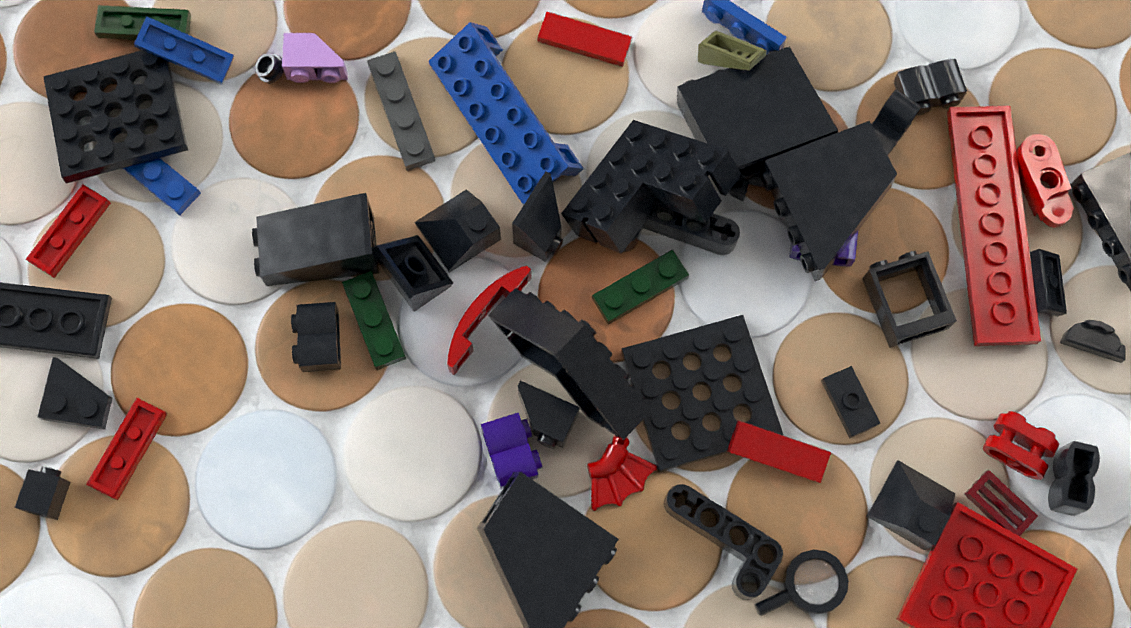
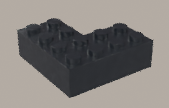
[561,120,741,254]
[488,288,650,440]

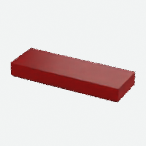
[537,11,632,67]
[25,184,111,278]
[86,398,167,501]
[727,420,831,483]

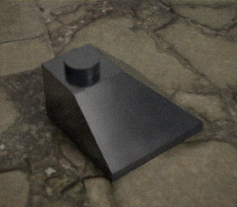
[512,171,564,262]
[415,189,501,273]
[867,460,956,550]

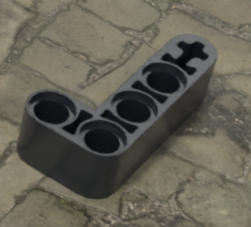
[872,89,922,155]
[623,206,740,255]
[664,484,783,600]

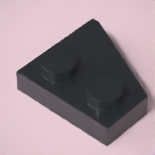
[37,357,113,429]

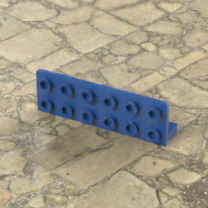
[429,22,584,204]

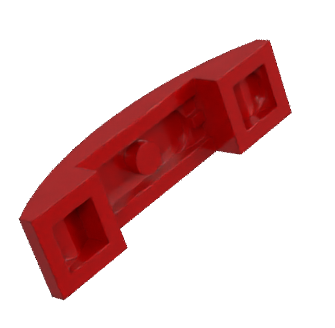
[447,265,532,375]

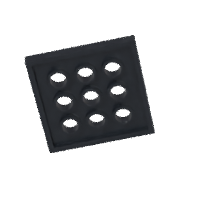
[43,50,189,183]
[621,315,784,472]

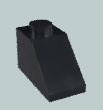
[517,380,580,449]

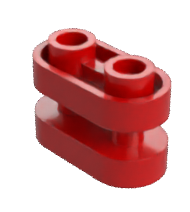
[983,411,1059,480]

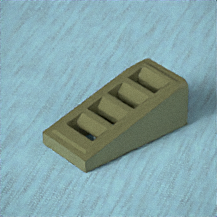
[698,30,767,70]

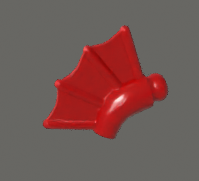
[587,435,657,511]

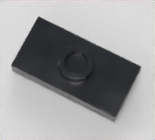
[1030,249,1067,317]
[821,366,881,438]

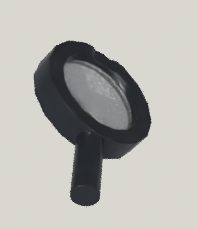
[754,549,849,616]

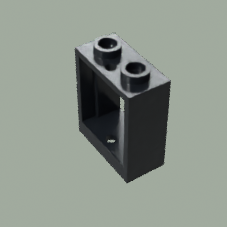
[862,251,957,348]

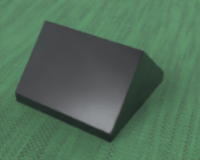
[373,235,454,312]

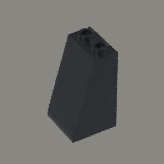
[252,193,379,286]

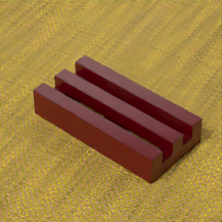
[964,470,1038,536]

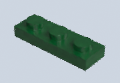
[94,5,191,40]
[592,249,689,324]
[342,271,406,370]

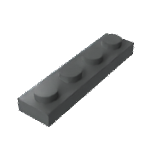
[367,51,436,171]

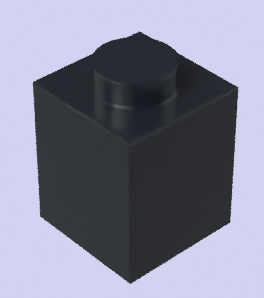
[15,466,71,520]

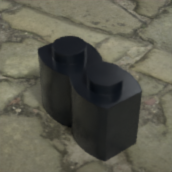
[893,59,967,116]
[291,302,341,372]
[1048,441,1100,516]

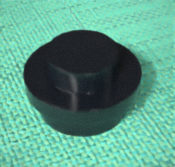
[255,53,284,84]

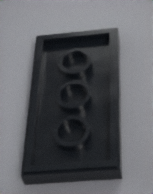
[0,282,112,359]

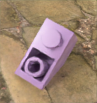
[282,33,348,83]

